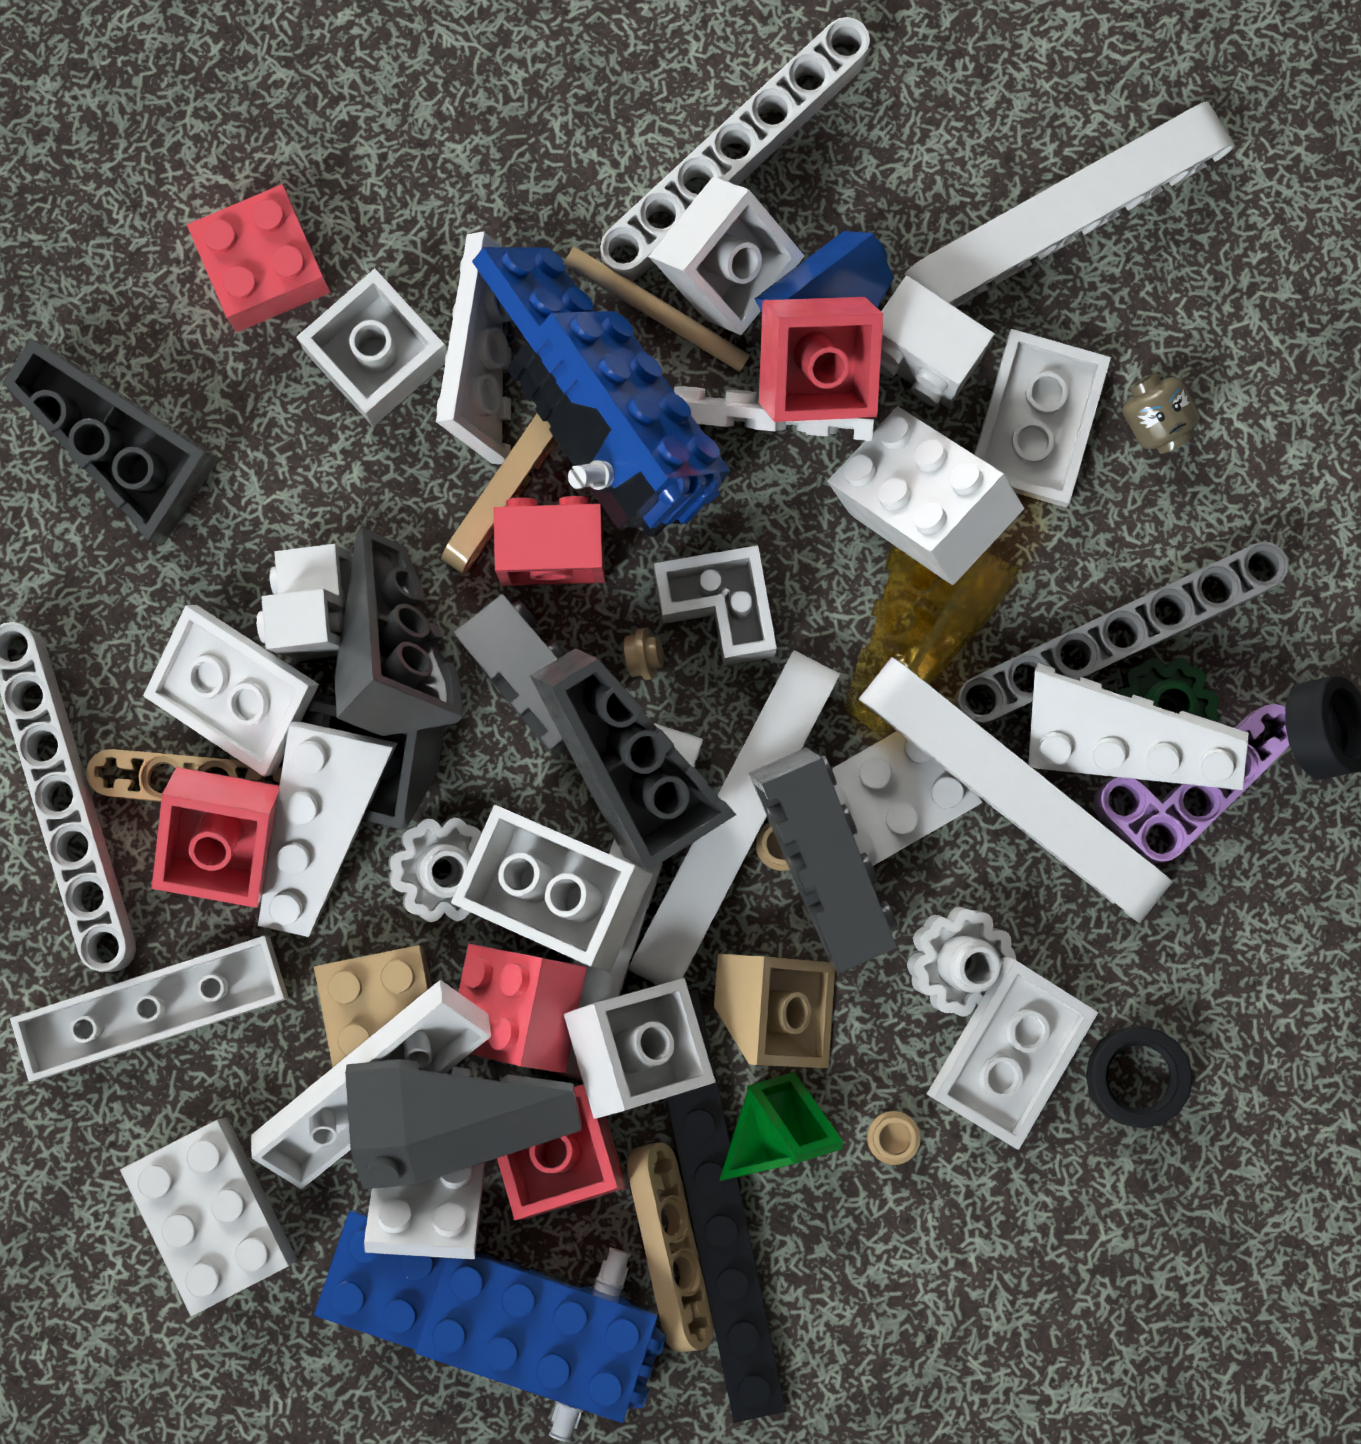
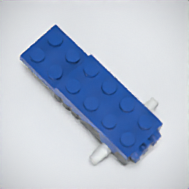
[472,247,731,537]
[314,1209,666,1442]

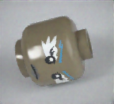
[1122,373,1200,454]

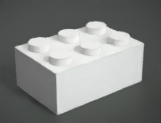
[827,406,1024,585]
[451,804,653,973]
[120,1117,297,1316]

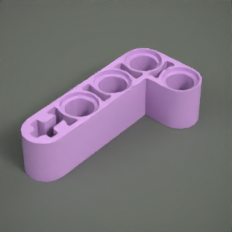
[1093,704,1290,864]

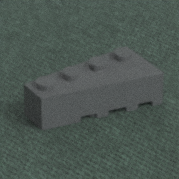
[530,648,737,871]

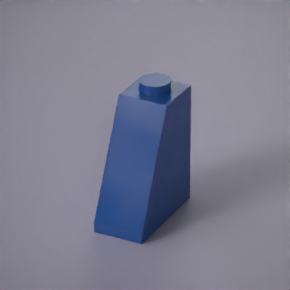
[754,231,894,313]

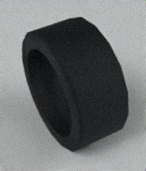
[1285,675,1361,780]
[1086,1026,1193,1129]

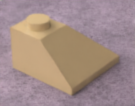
[714,954,835,1068]

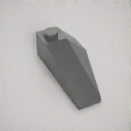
[335,528,463,736]
[345,1059,582,1189]

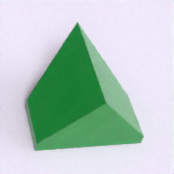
[719,1072,843,1181]

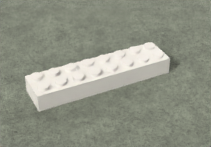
[10,936,289,1082]
[251,980,491,1189]

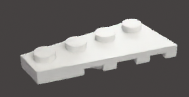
[436,231,512,464]
[674,386,874,441]
[1028,663,1249,790]
[258,721,397,937]

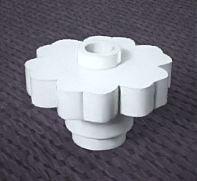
[388,817,481,922]
[907,907,1016,1017]

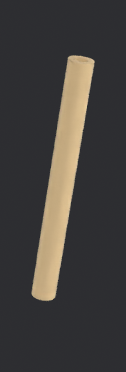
[563,246,750,372]

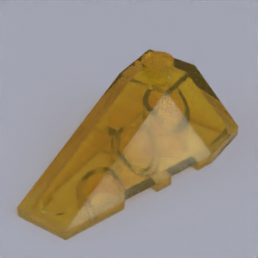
[844,545,1020,736]

